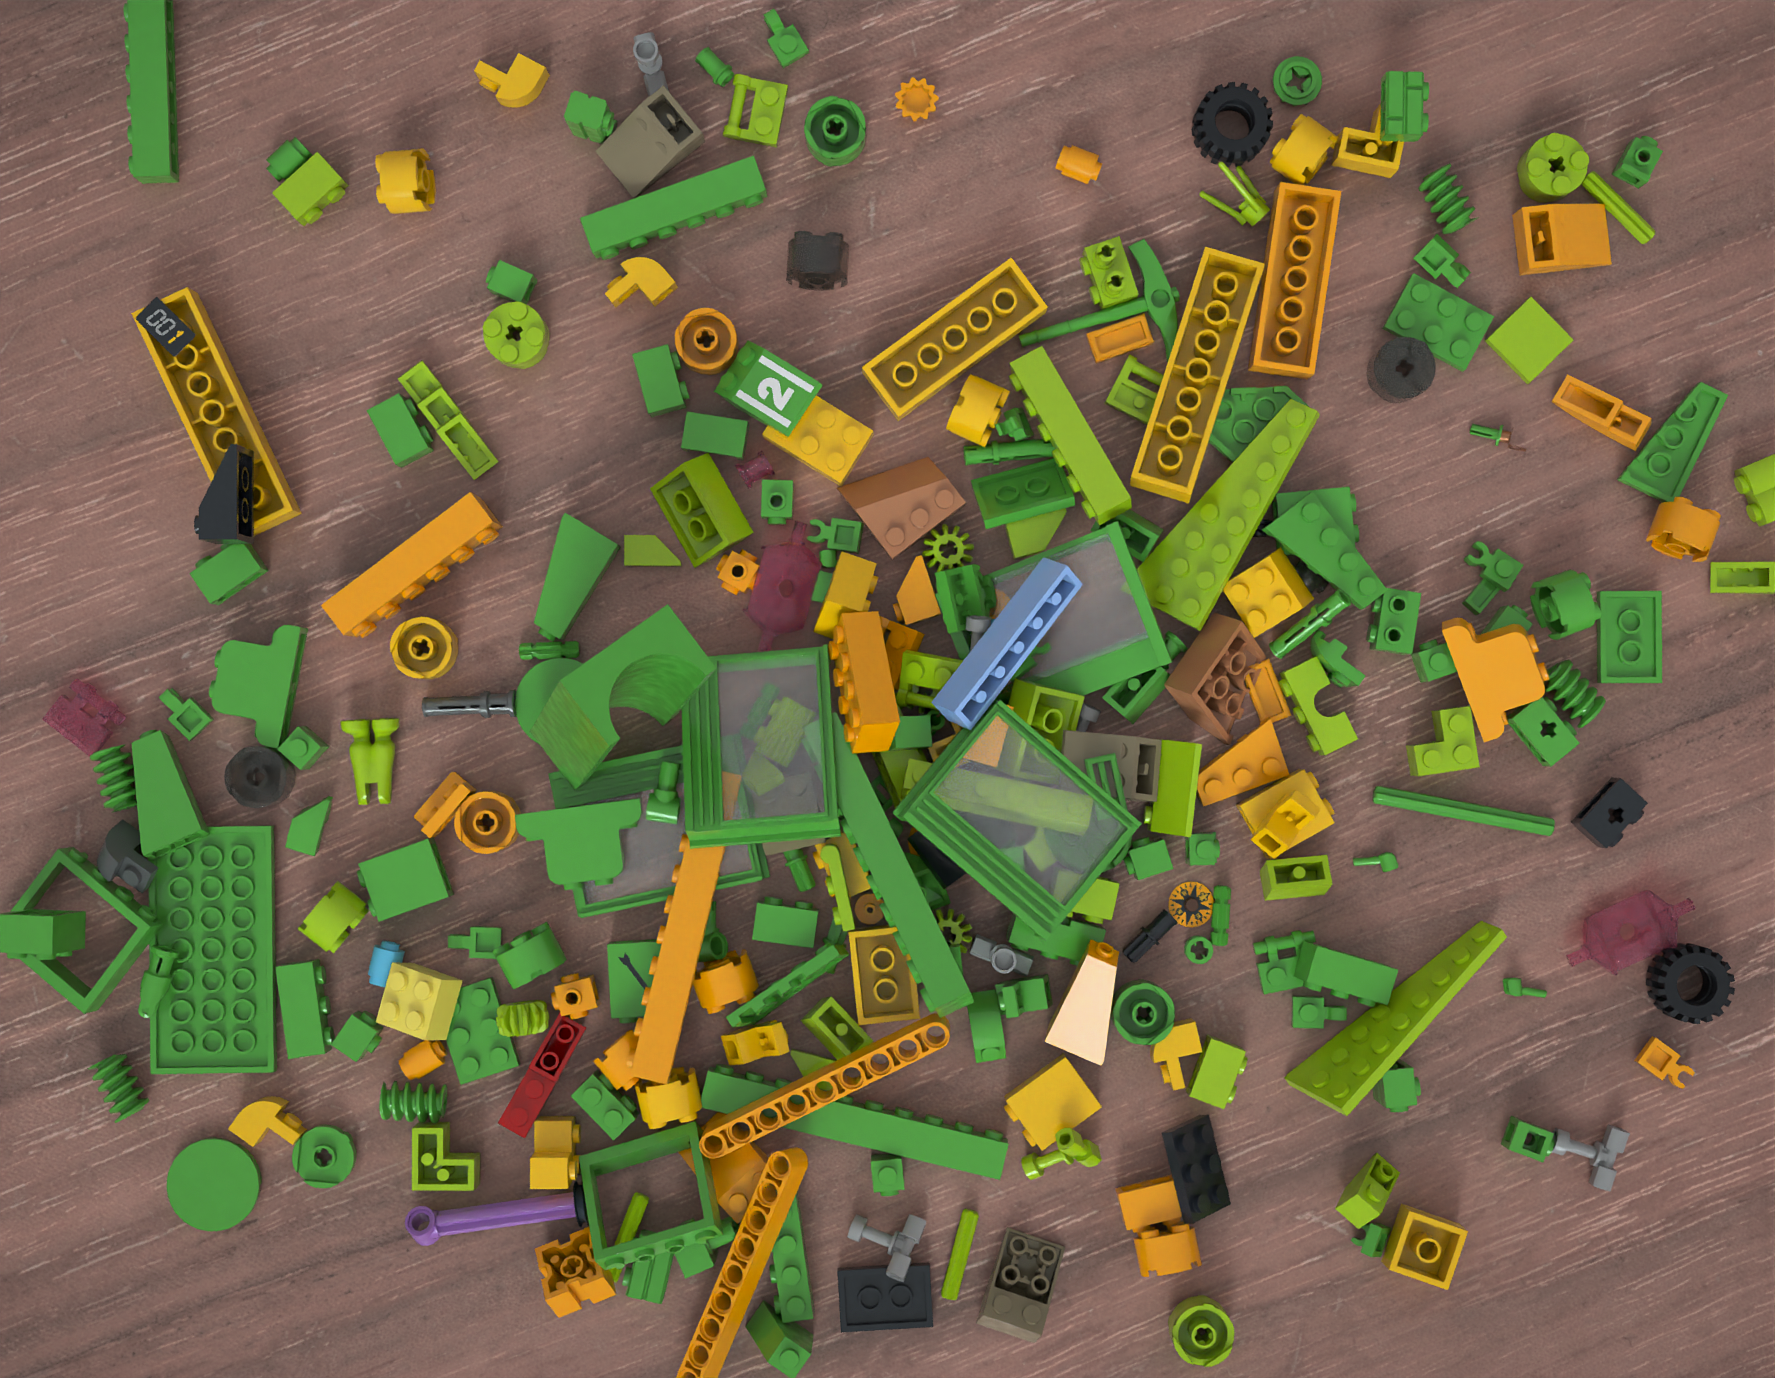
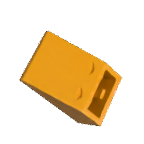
[1512,204,1612,276]

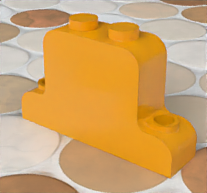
[1442,618,1550,742]

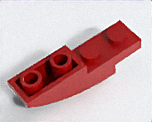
[498,1013,586,1138]

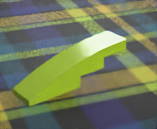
[398,360,499,480]
[1710,562,1775,594]

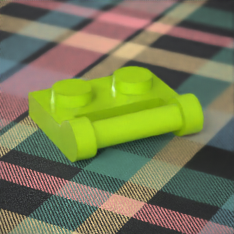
[723,74,788,147]
[1104,354,1164,425]
[896,650,964,710]

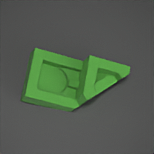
[285,796,333,856]

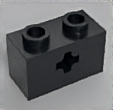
[1571,777,1648,849]

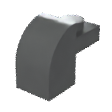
[97,819,159,893]

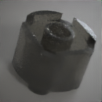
[786,231,849,291]
[1366,337,1436,403]
[224,746,296,808]

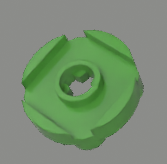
[292,1125,356,1188]

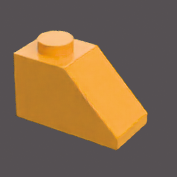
[892,555,941,626]

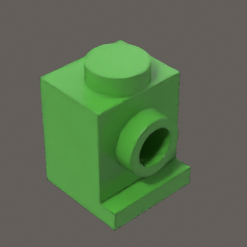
[1611,136,1663,189]
[1185,832,1220,866]
[1501,1116,1554,1162]

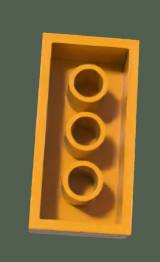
[828,611,900,754]

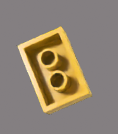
[762,395,874,486]
[848,925,920,1025]

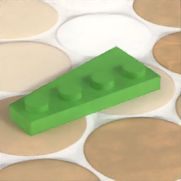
[1616,382,1728,502]
[1262,492,1387,610]
[726,943,850,1027]

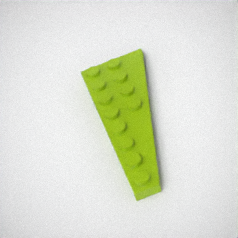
[1120,399,1320,631]
[1285,921,1507,1116]

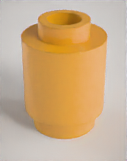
[1055,145,1103,184]
[398,1040,447,1081]

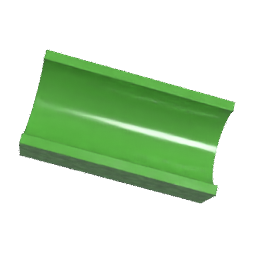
[530,604,717,791]

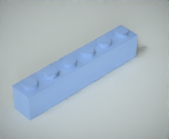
[931,557,1083,731]

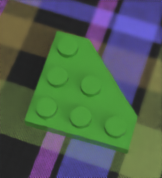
[1209,386,1309,463]

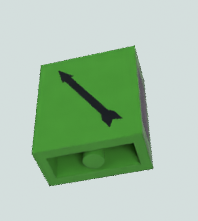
[607,939,661,1023]

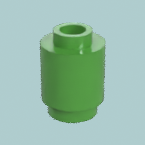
[266,137,313,182]

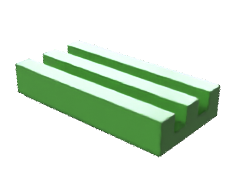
[1084,753,1128,821]

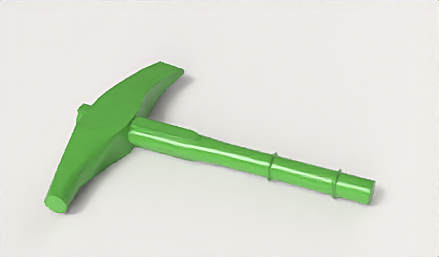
[1019,239,1180,362]

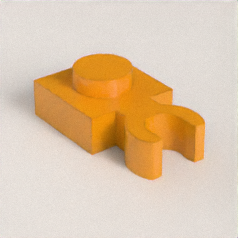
[1634,1036,1695,1089]

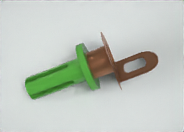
[1470,424,1527,451]

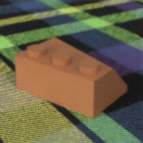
[837,457,966,561]
[1164,612,1267,746]

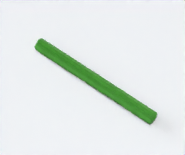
[1372,786,1555,836]

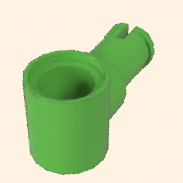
[646,761,681,825]
[698,901,728,963]

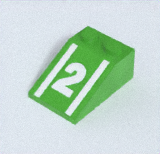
[714,340,823,437]

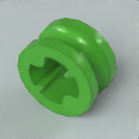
[1184,935,1213,964]

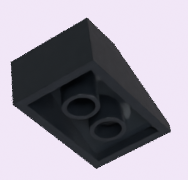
[194,444,254,544]

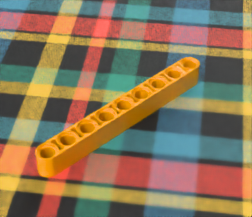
[699,1013,950,1159]
[676,1147,808,1378]

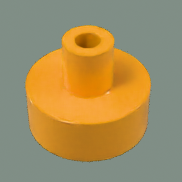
[855,893,884,925]

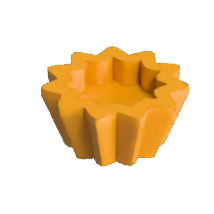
[895,77,939,122]

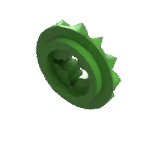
[1272,56,1322,107]

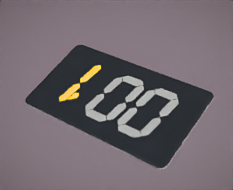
[136,297,195,356]

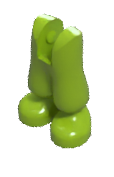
[340,718,400,805]

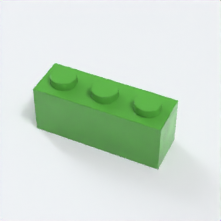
[1294,941,1398,1007]
[275,959,335,1059]

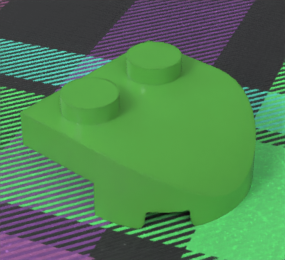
[935,564,996,634]
[1310,630,1366,688]

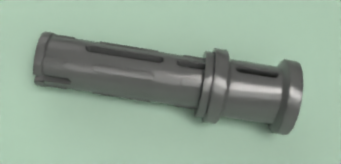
[422,690,517,718]

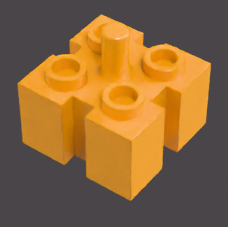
[535,1227,617,1318]

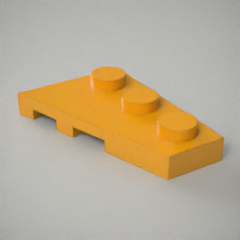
[1197,717,1289,807]

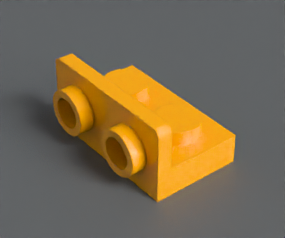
[414,771,477,838]

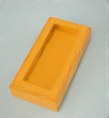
[1086,314,1154,364]
[1244,659,1292,723]

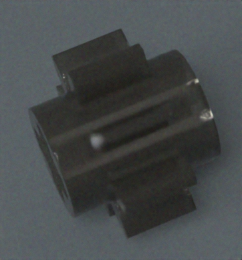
[1294,560,1329,594]

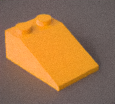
[678,1112,776,1224]

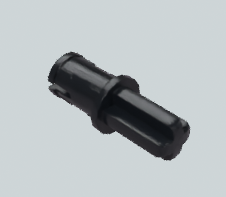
[1123,909,1178,963]

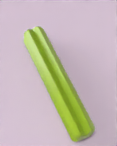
[1581,171,1656,244]
[609,1192,649,1282]
[941,1209,979,1300]

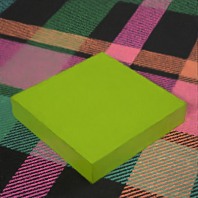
[1485,297,1574,384]

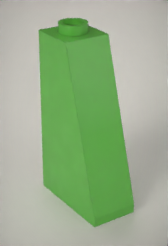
[534,513,621,642]
[131,730,210,860]

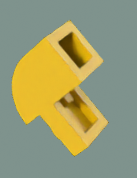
[474,53,550,108]
[604,257,678,308]
[1250,790,1320,859]
[1150,1018,1202,1091]
[721,1020,790,1065]
[228,1096,307,1147]

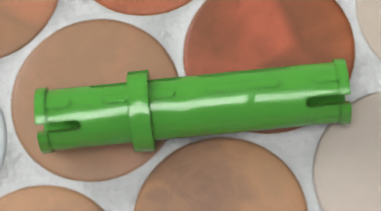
[963,439,1055,466]
[1269,589,1351,659]

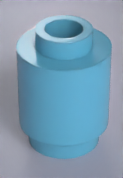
[368,940,405,987]

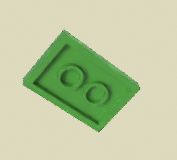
[1382,273,1494,372]
[971,458,1075,529]
[1597,591,1662,683]
[446,977,521,1085]

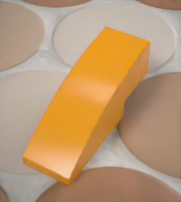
[1552,374,1652,451]

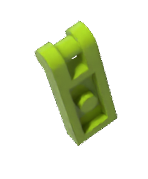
[820,844,856,932]

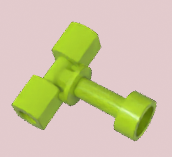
[1021,1128,1102,1180]

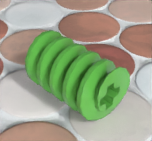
[1418,163,1479,235]
[1545,659,1606,728]
[90,744,137,813]
[87,1054,150,1123]
[379,1081,447,1124]

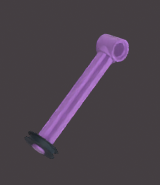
[405,1181,589,1246]

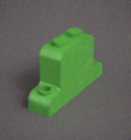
[209,625,308,749]
[515,798,643,890]

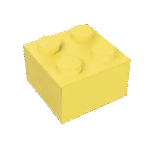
[376,962,463,1040]

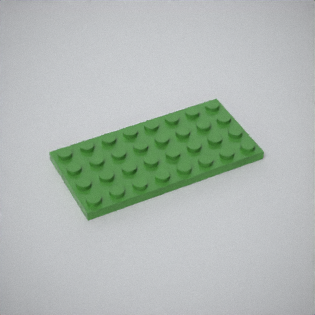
[148,825,277,1074]

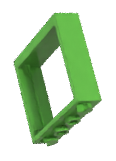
[10,847,164,1014]
[579,1121,724,1270]

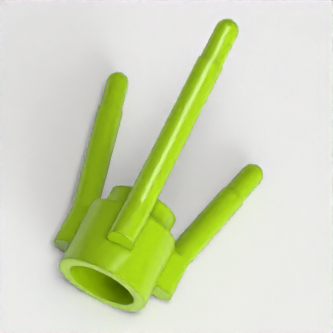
[1199,162,1270,227]

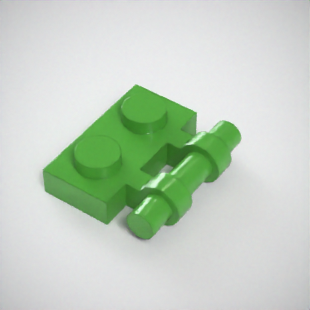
[1253,930,1316,995]

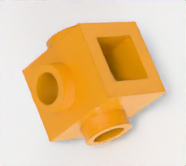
[716,549,762,596]
[551,973,601,1020]

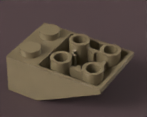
[596,85,705,198]
[1059,730,1162,802]
[976,1227,1065,1343]

